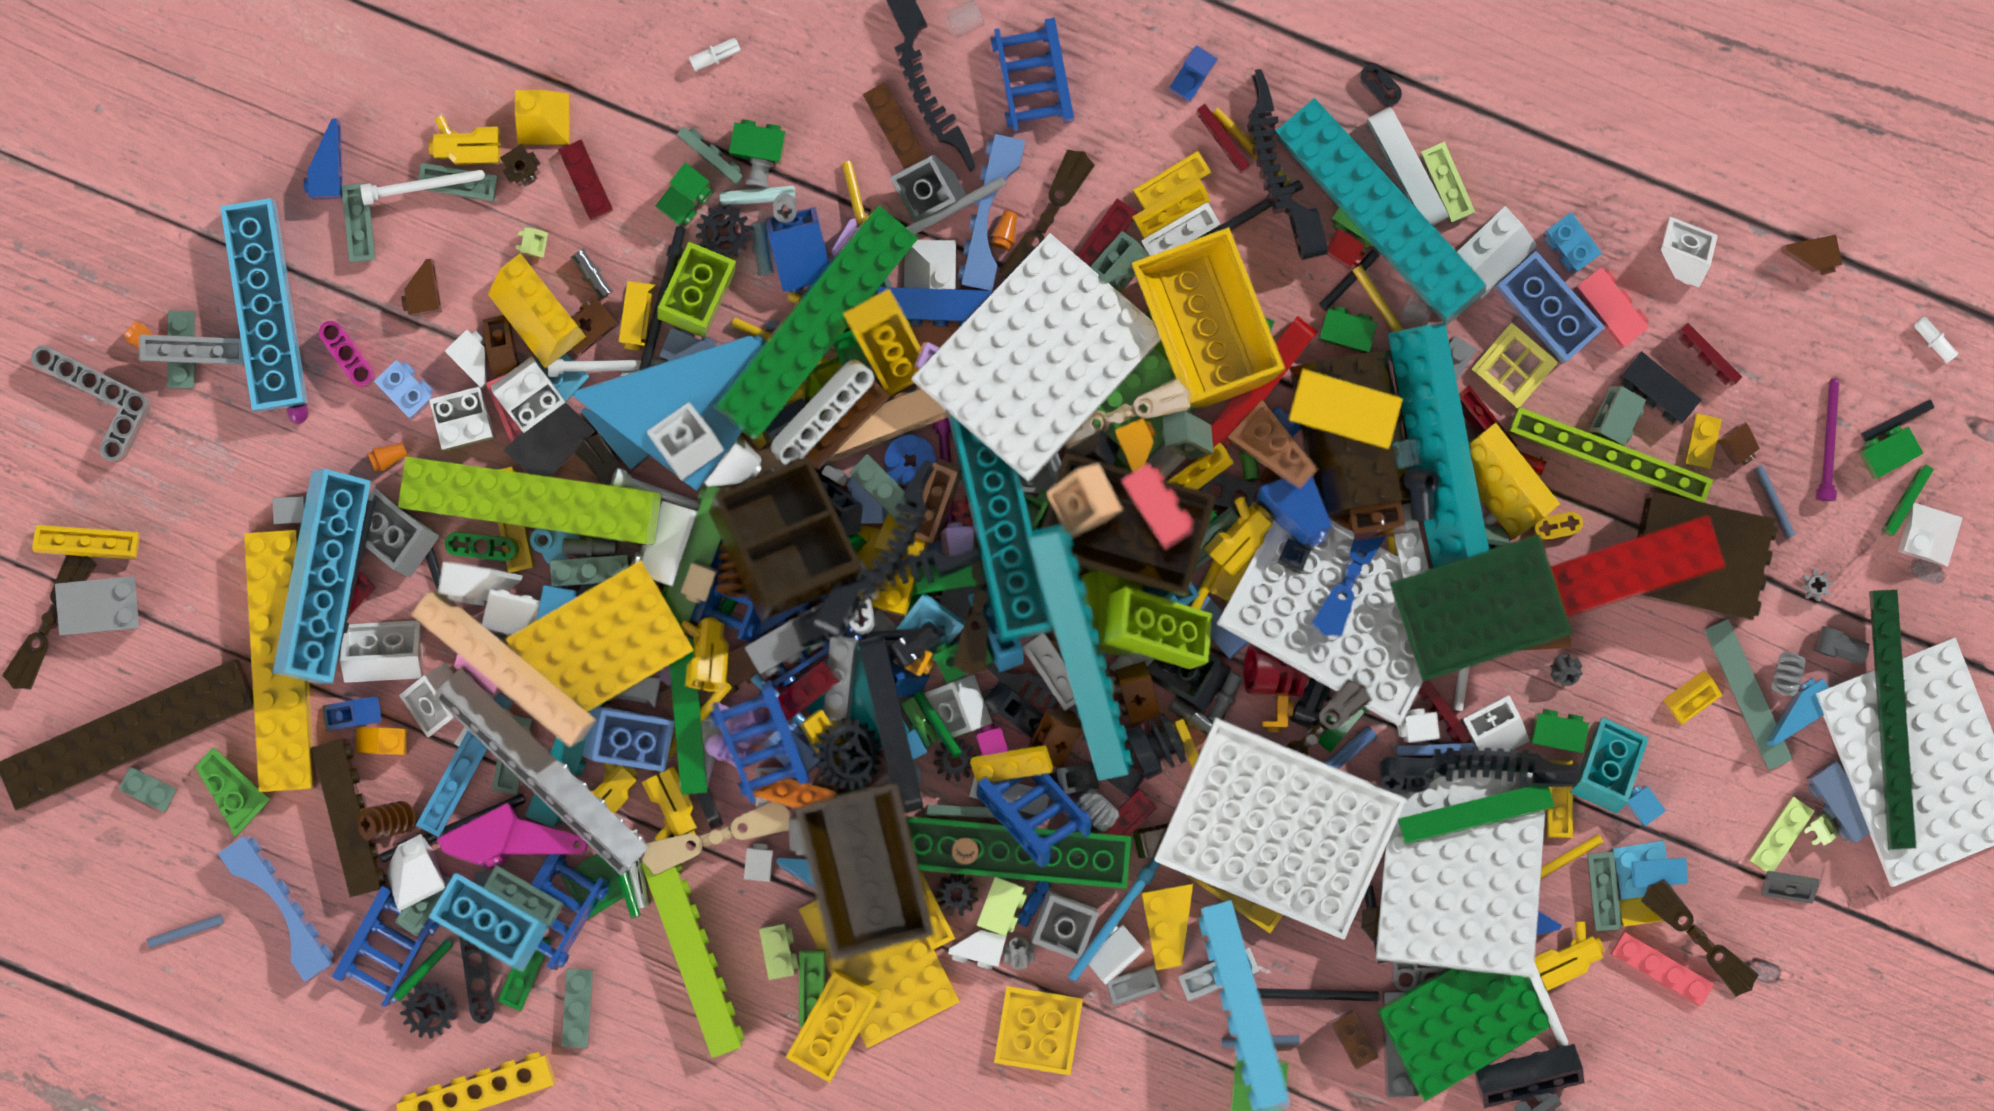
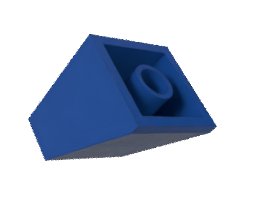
[766,207,829,292]
[1255,476,1332,547]

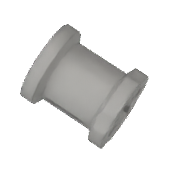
[746,158,773,188]
[773,193,797,223]

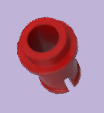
[1518,450,1547,476]

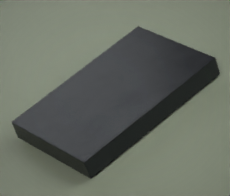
[504,402,595,477]

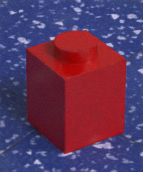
[1327,229,1365,269]

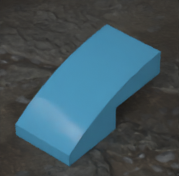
[1631,858,1688,888]

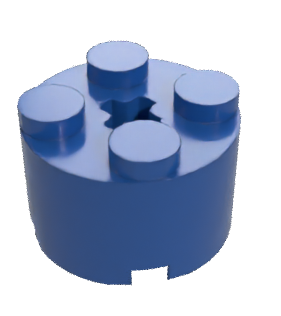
[884,434,936,487]

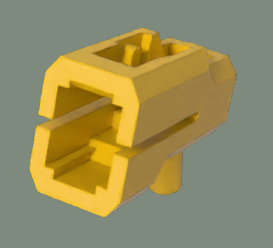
[429,115,501,165]
[1204,497,1273,576]
[680,617,729,692]
[590,762,639,814]
[642,766,697,841]
[1534,921,1605,991]

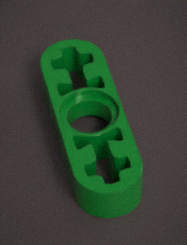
[445,532,519,561]

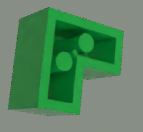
[655,162,713,227]

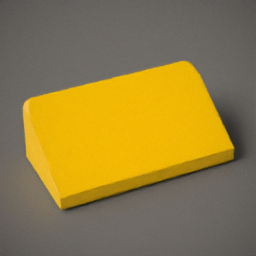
[1663,671,1723,726]
[1619,897,1664,926]

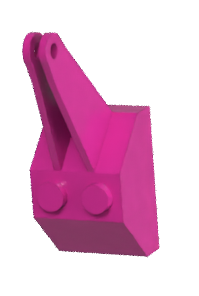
[437,804,588,869]

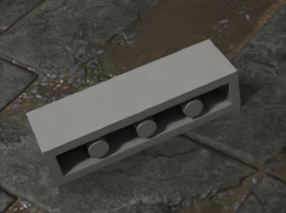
[744,601,850,677]

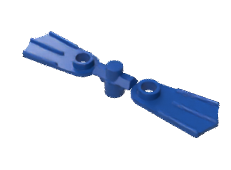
[1312,536,1386,638]

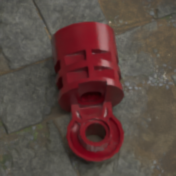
[1243,645,1309,697]

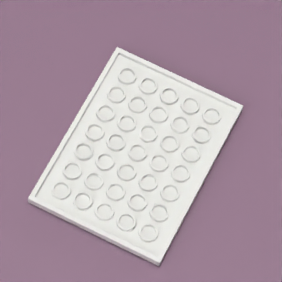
[912,233,1161,482]
[1217,520,1423,726]
[1816,638,1994,887]
[1154,717,1407,940]
[1376,756,1545,977]

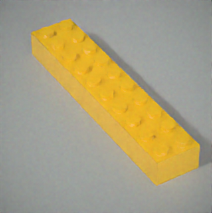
[244,530,316,792]

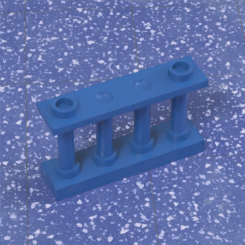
[990,17,1074,133]
[690,540,761,643]
[748,593,861,688]
[710,681,809,803]
[977,773,1091,867]
[531,854,610,970]
[331,885,440,1007]

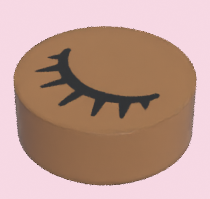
[952,838,978,864]

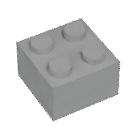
[1030,889,1099,960]

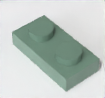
[118,766,178,812]

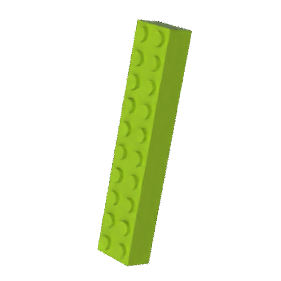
[398,456,662,545]

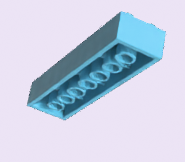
[220,198,308,412]
[273,469,371,684]
[1198,900,1289,1111]

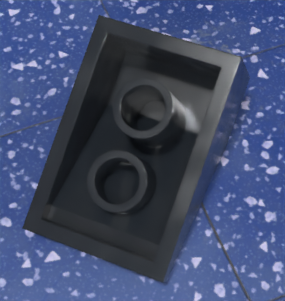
[1147,653,1231,712]

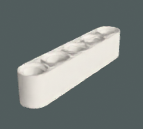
[1367,107,1448,225]
[771,360,874,465]

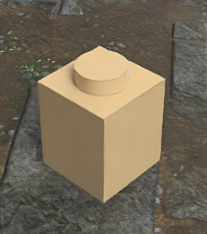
[681,561,718,603]

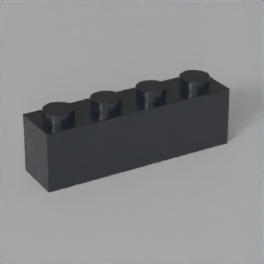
[1475,1044,1585,1108]

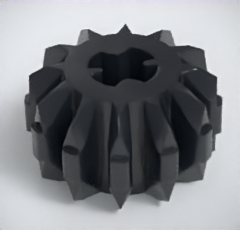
[933,738,977,782]
[935,873,978,916]

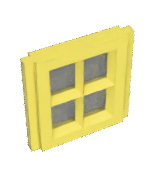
[1471,323,1558,409]

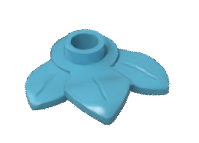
[530,528,581,564]

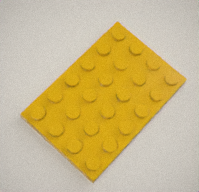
[506,560,694,712]
[798,900,960,1048]

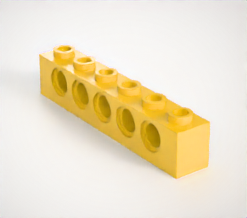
[396,1051,556,1111]

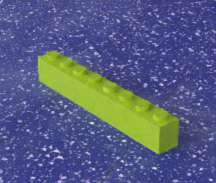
[1507,407,1713,503]
[641,862,745,1058]

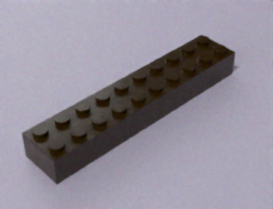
[0,659,254,811]

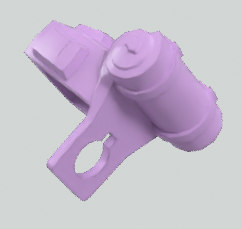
[706,703,773,767]

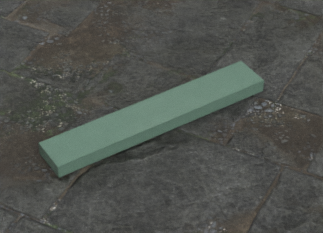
[1703,619,1793,770]

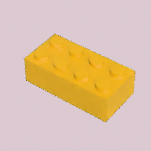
[844,289,921,396]
[1469,423,1560,540]

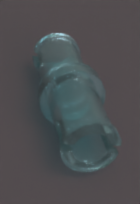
[750,222,774,276]

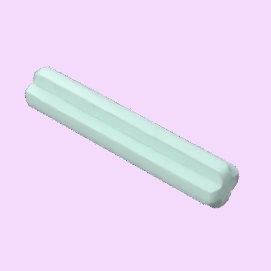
[720,186,796,206]

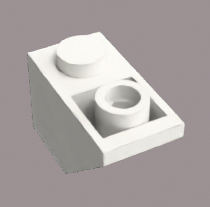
[948,929,1006,970]

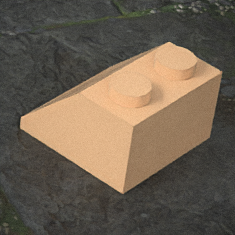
[1046,464,1122,538]

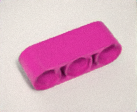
[319,321,375,387]

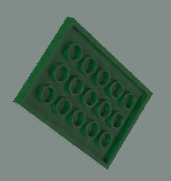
[1390,534,1573,681]

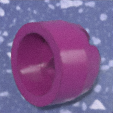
[287,404,308,424]

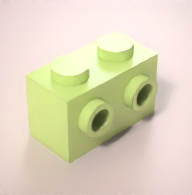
[977,877,1027,936]
[759,923,799,980]

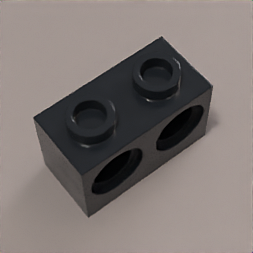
[1201,473,1257,517]

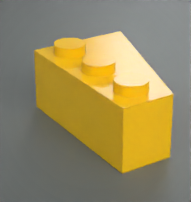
[1141,883,1193,970]

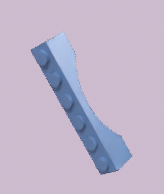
[958,134,1025,291]
[218,835,334,982]

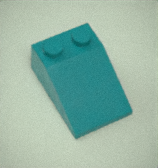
[1570,717,1649,814]

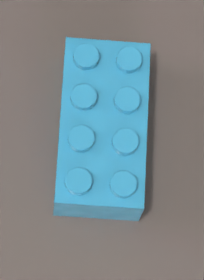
[429,872,549,972]

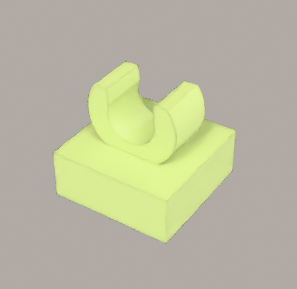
[516,227,548,258]
[1804,812,1839,845]

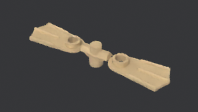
[1064,379,1190,449]
[643,802,790,875]

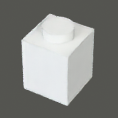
[744,843,774,882]

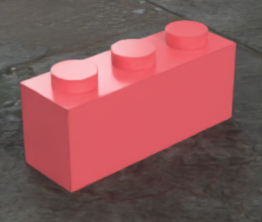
[1574,267,1649,349]
[1122,464,1193,550]

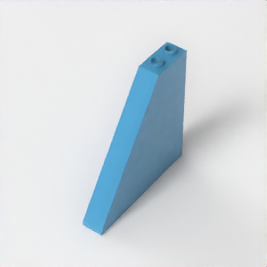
[572,335,765,491]

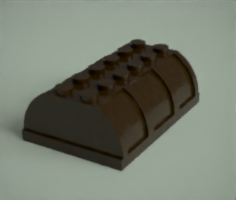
[1290,350,1413,517]
[1042,453,1216,597]
[794,782,935,961]

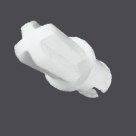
[689,38,740,72]
[1914,316,1959,364]

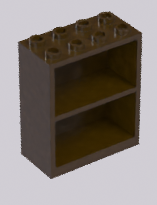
[708,457,862,622]
[1635,492,1778,621]

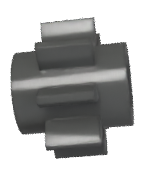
[1550,654,1583,686]

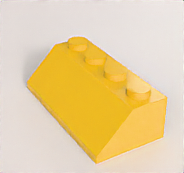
[488,253,586,368]

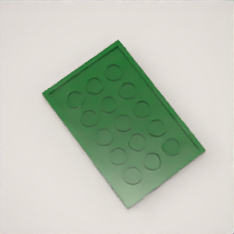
[1377,968,1551,1101]

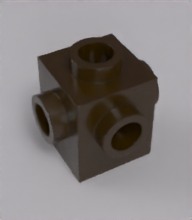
[500,144,541,187]

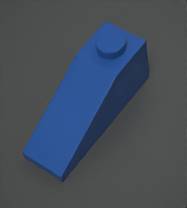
[304,118,343,200]

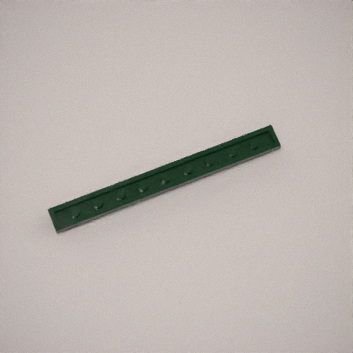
[1869,589,1917,850]

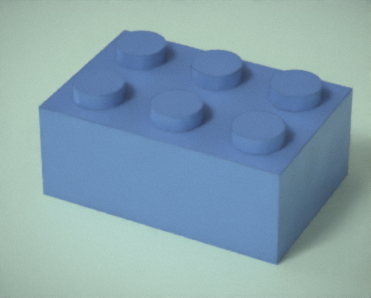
[583,706,675,772]

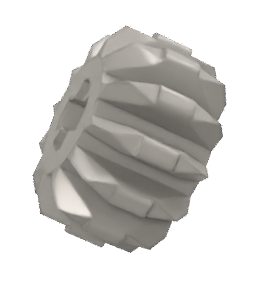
[1771,652,1806,696]
[1076,788,1119,831]

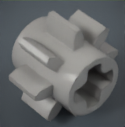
[1799,569,1833,601]
[1004,937,1035,970]

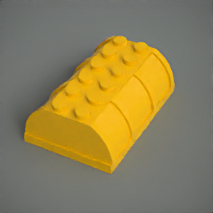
[1132,227,1285,408]

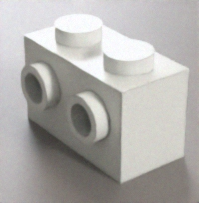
[1397,709,1440,742]

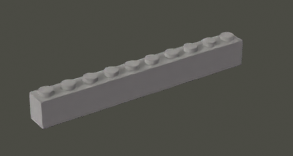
[434,668,649,876]

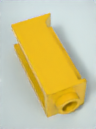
[619,281,658,351]

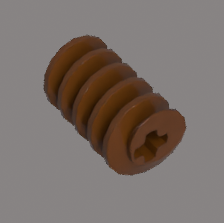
[716,544,748,598]
[357,801,416,841]

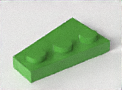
[195,747,271,838]

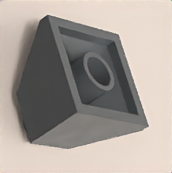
[890,155,966,223]

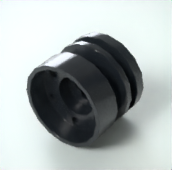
[1126,713,1187,780]

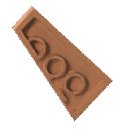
[1228,400,1317,489]

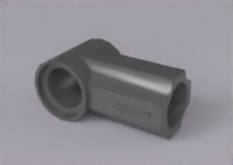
[1814,626,1870,665]

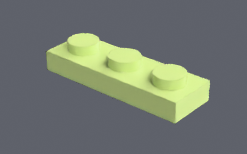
[1420,142,1475,223]
[1749,796,1815,873]

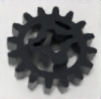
[696,204,752,258]
[400,982,458,1039]

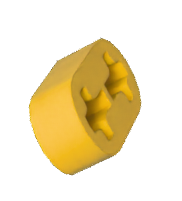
[1534,512,1583,540]

